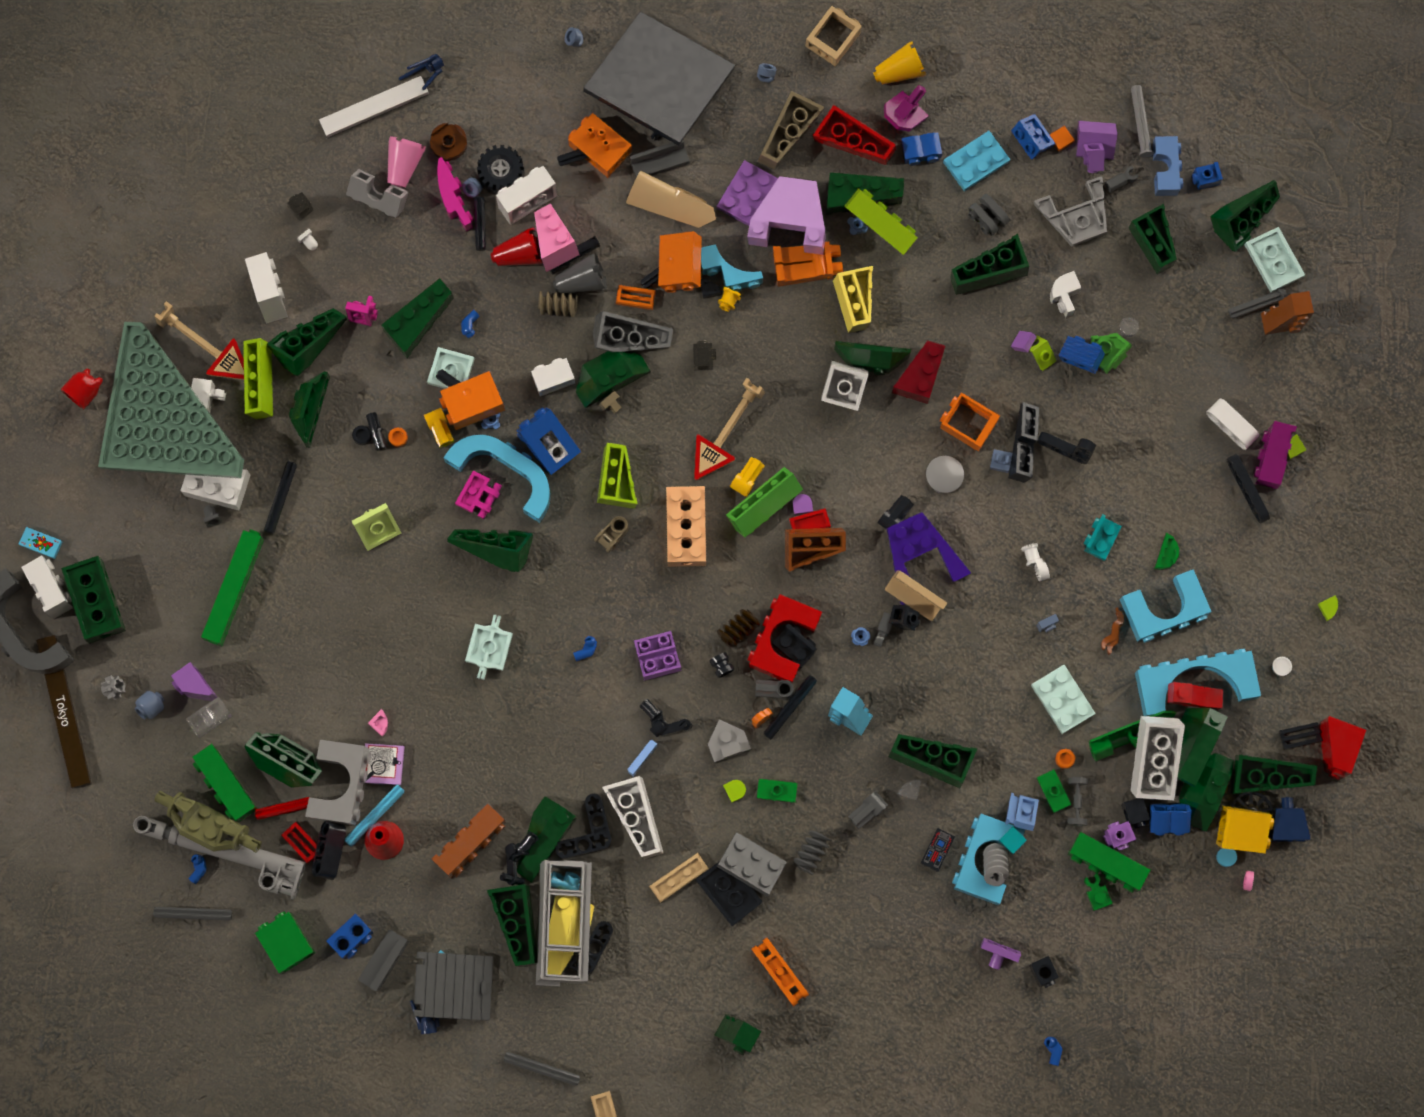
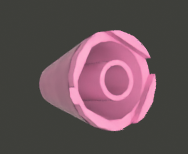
[387,137,426,188]

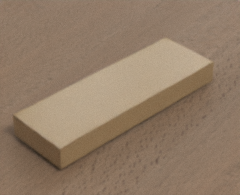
[649,853,709,903]

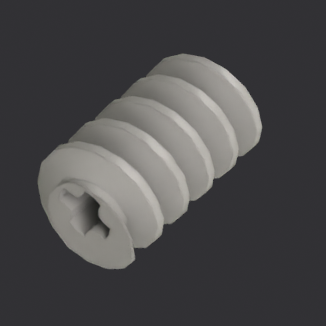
[983,843,1009,886]

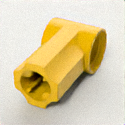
[424,408,454,448]
[730,457,765,497]

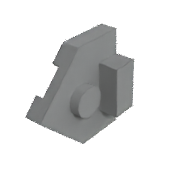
[708,720,751,763]

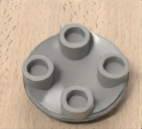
[926,456,964,493]

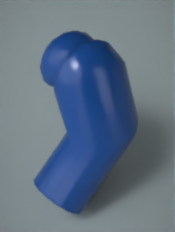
[461,310,480,338]

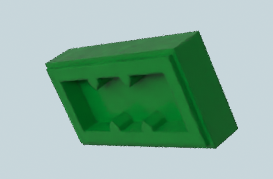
[1036,770,1072,813]
[757,779,798,803]

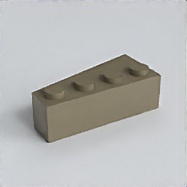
[758,91,825,169]

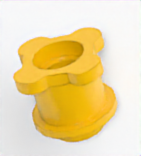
[718,287,741,312]

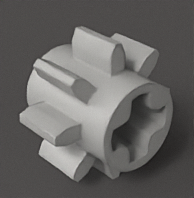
[101,675,125,700]

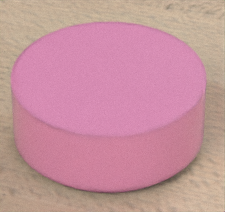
[1243,871,1254,891]

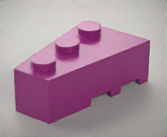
[1253,421,1297,489]

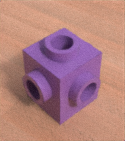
[1103,821,1136,851]

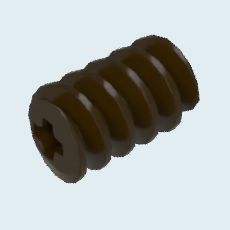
[717,609,760,649]

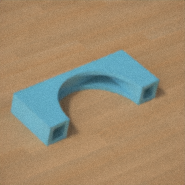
[1135,649,1261,716]

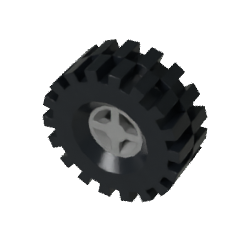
[477,145,525,195]

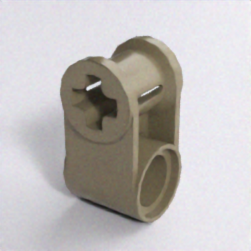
[594,516,629,553]

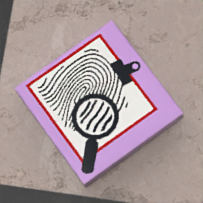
[365,743,405,785]

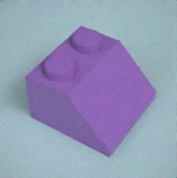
[171,662,219,702]

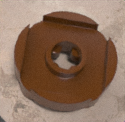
[430,123,467,162]

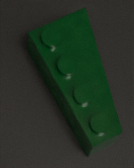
[950,234,1029,295]
[888,734,978,789]
[1231,755,1317,794]
[487,884,537,967]

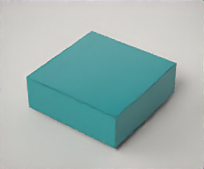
[999,826,1027,855]

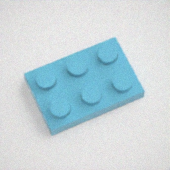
[943,131,1010,191]

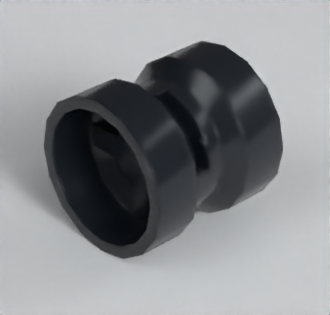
[709,652,735,678]

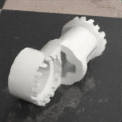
[1021,543,1050,581]

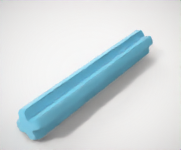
[344,785,404,847]

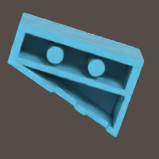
[828,687,873,735]

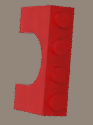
[747,594,822,683]

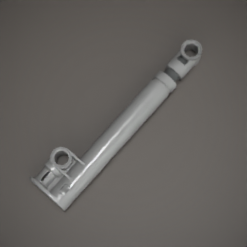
[133,816,306,900]

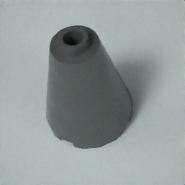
[553,253,607,294]

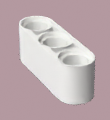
[1206,398,1260,450]

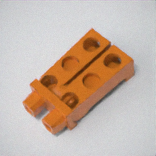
[773,241,843,287]

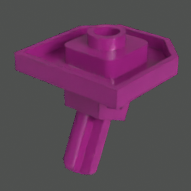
[884,85,929,132]

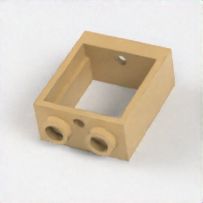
[805,6,862,66]

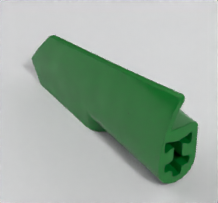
[1088,711,1176,762]

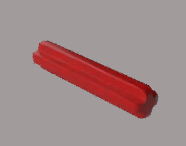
[255,797,309,820]

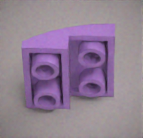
[634,631,682,680]

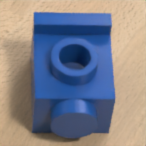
[1192,162,1223,190]

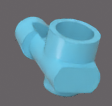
[551,871,581,890]

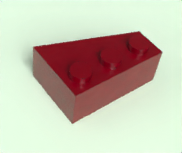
[892,340,945,404]

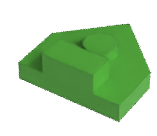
[1091,333,1132,374]

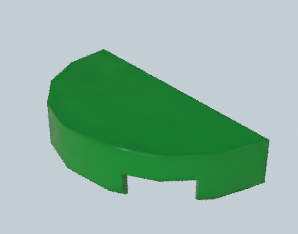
[1154,533,1180,570]

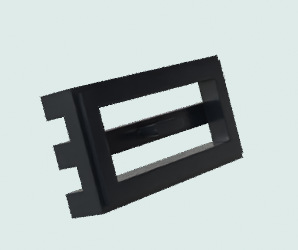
[1279,722,1323,750]

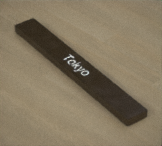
[36,635,92,789]

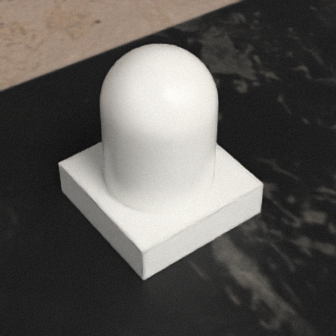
[297,229,318,250]

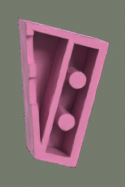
[534,204,580,272]

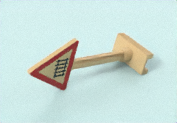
[155,301,244,380]
[694,378,765,480]

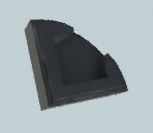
[700,279,722,299]

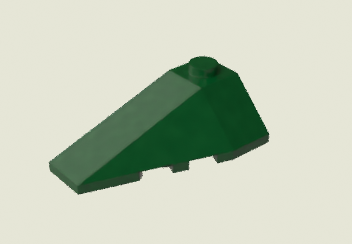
[1210,180,1280,252]
[447,529,533,572]

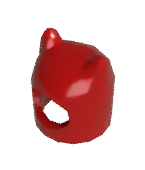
[60,369,103,410]

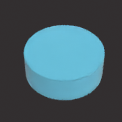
[1216,848,1237,867]

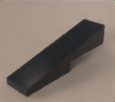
[1008,402,1039,483]

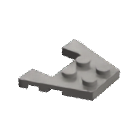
[1034,176,1107,247]

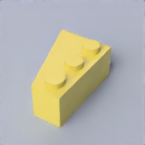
[833,266,873,333]

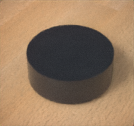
[352,425,372,445]

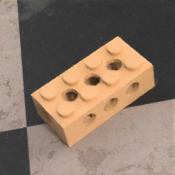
[666,486,706,567]

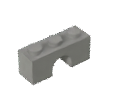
[346,169,408,218]

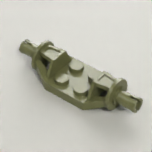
[154,790,262,853]

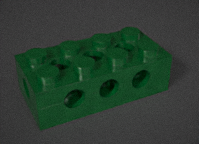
[61,556,126,644]

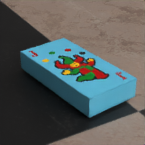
[19,527,63,559]

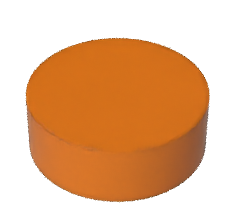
[388,427,408,447]
[1055,749,1075,769]

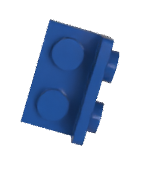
[1011,114,1056,159]

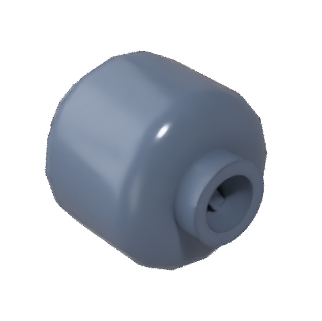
[135,691,164,719]

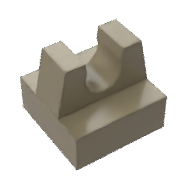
[599,391,621,414]

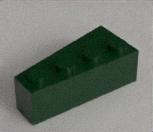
[826,172,904,215]
[381,278,454,359]

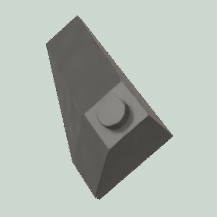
[593,311,673,352]

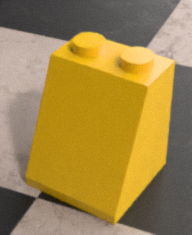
[1216,805,1274,854]

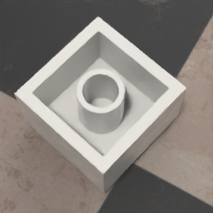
[821,361,868,411]

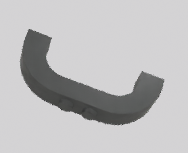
[0,568,75,674]

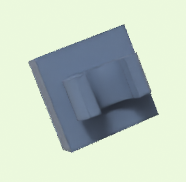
[990,449,1012,473]

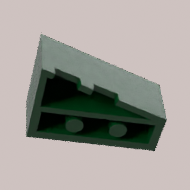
[1129,204,1177,275]

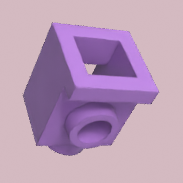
[1083,143,1105,173]

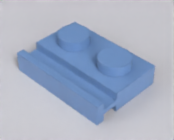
[1005,793,1039,831]

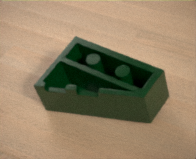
[714,1014,761,1056]

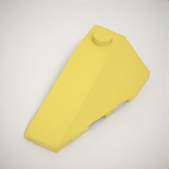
[548,896,595,975]

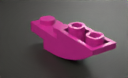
[437,157,474,232]

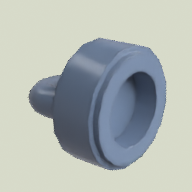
[565,27,583,47]
[757,63,777,83]
[462,178,483,197]

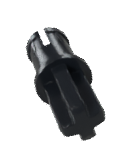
[366,412,387,451]

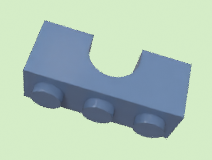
[1152,136,1183,196]

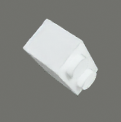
[531,358,575,396]

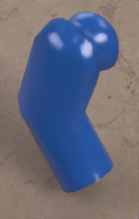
[573,636,597,662]
[188,854,207,885]
[1044,1037,1063,1066]

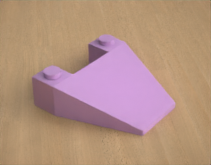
[747,176,826,255]

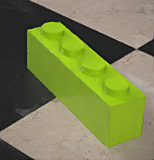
[845,189,918,255]
[243,338,273,419]

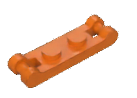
[751,937,809,1007]

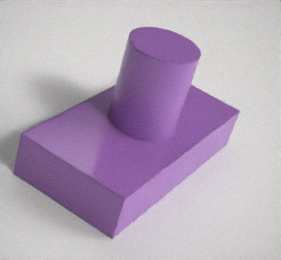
[981,938,1021,970]

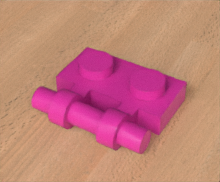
[455,471,502,519]

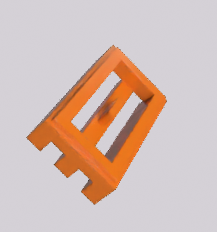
[616,285,656,310]

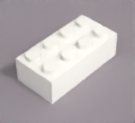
[1130,716,1185,800]

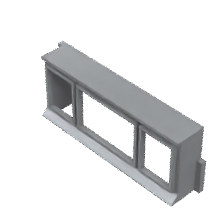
[536,860,592,987]

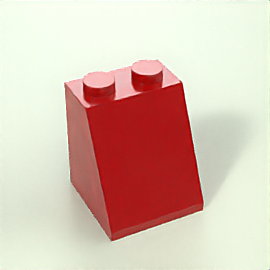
[1319,716,1366,780]

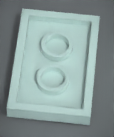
[1244,227,1305,293]
[1031,665,1096,734]

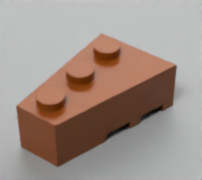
[1261,291,1314,335]
[785,528,846,571]

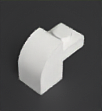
[1050,271,1081,318]

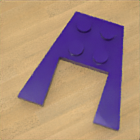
[886,512,971,605]

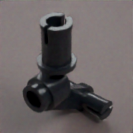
[639,699,693,737]
[499,831,539,886]

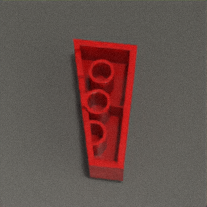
[813,105,896,165]

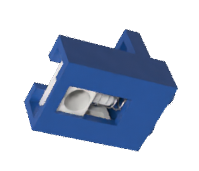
[516,408,581,475]

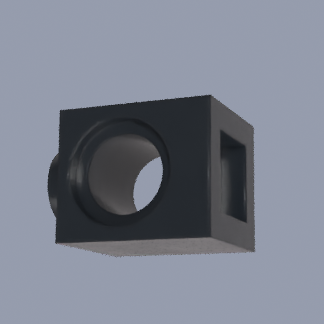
[1121,798,1150,829]
[1029,956,1059,988]

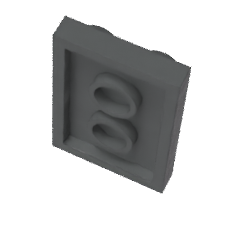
[717,832,787,896]

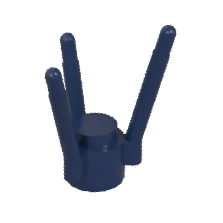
[399,54,444,90]
[410,1000,440,1035]

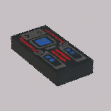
[920,828,955,872]

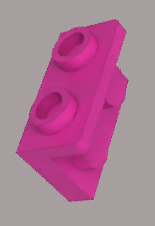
[345,296,378,326]

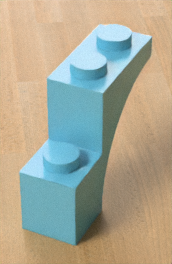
[701,244,763,292]

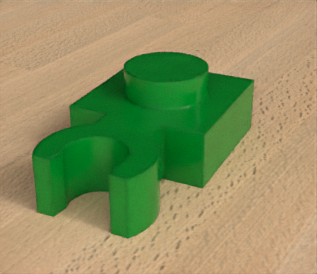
[1084,874,1113,911]

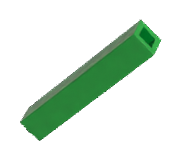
[201,529,264,647]

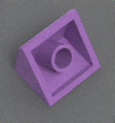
[1076,121,1117,160]

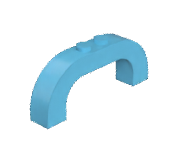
[444,435,550,523]

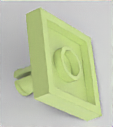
[352,503,401,551]

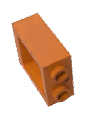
[940,392,1000,452]

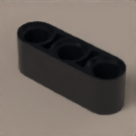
[312,820,346,880]

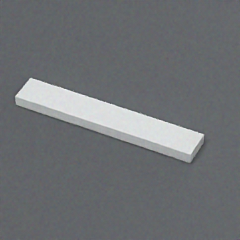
[319,76,429,138]

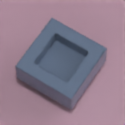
[1036,614,1059,633]

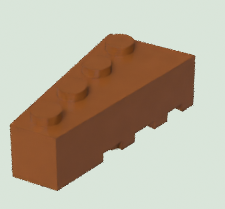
[431,804,506,879]

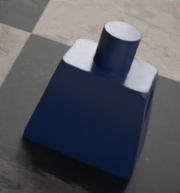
[1269,797,1310,842]

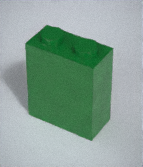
[255,911,315,975]

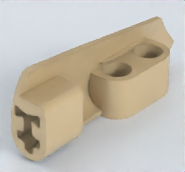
[626,171,716,228]

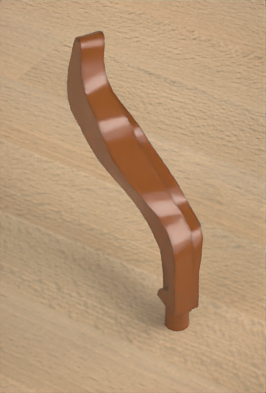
[1101,607,1124,655]

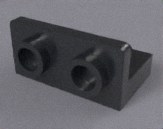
[772,624,817,669]

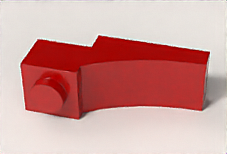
[1168,682,1223,709]

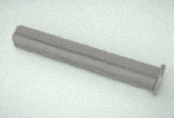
[1131,85,1154,158]

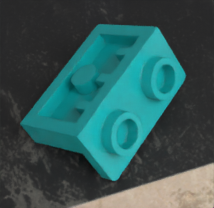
[1083,514,1122,561]

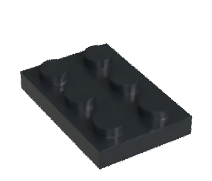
[696,862,763,927]

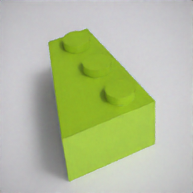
[597,443,638,509]

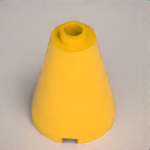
[873,41,926,85]

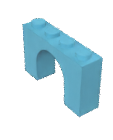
[1120,569,1212,643]
[952,814,1025,905]

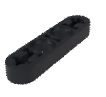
[1227,454,1270,524]

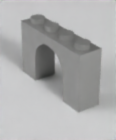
[305,740,371,826]

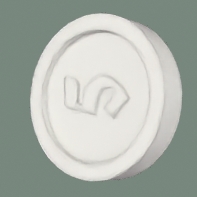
[1272,657,1292,676]

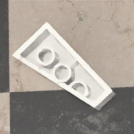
[602,776,663,859]

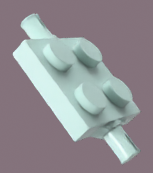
[465,615,513,680]

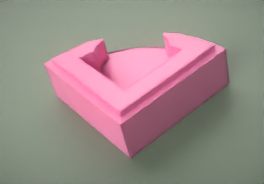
[368,709,388,737]

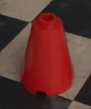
[491,227,543,266]
[365,821,404,860]

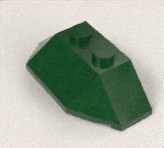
[834,341,911,375]
[576,351,651,408]
[289,371,330,448]
[244,732,322,788]
[1178,753,1234,832]

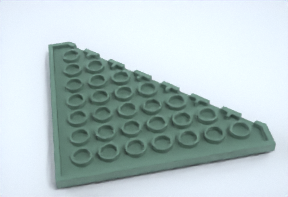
[98,322,244,479]

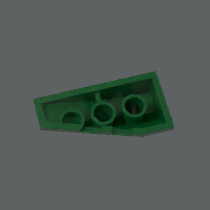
[267,308,347,376]
[1177,708,1228,787]
[517,797,577,883]

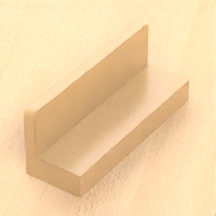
[885,570,947,621]

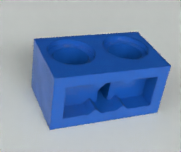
[326,914,373,960]

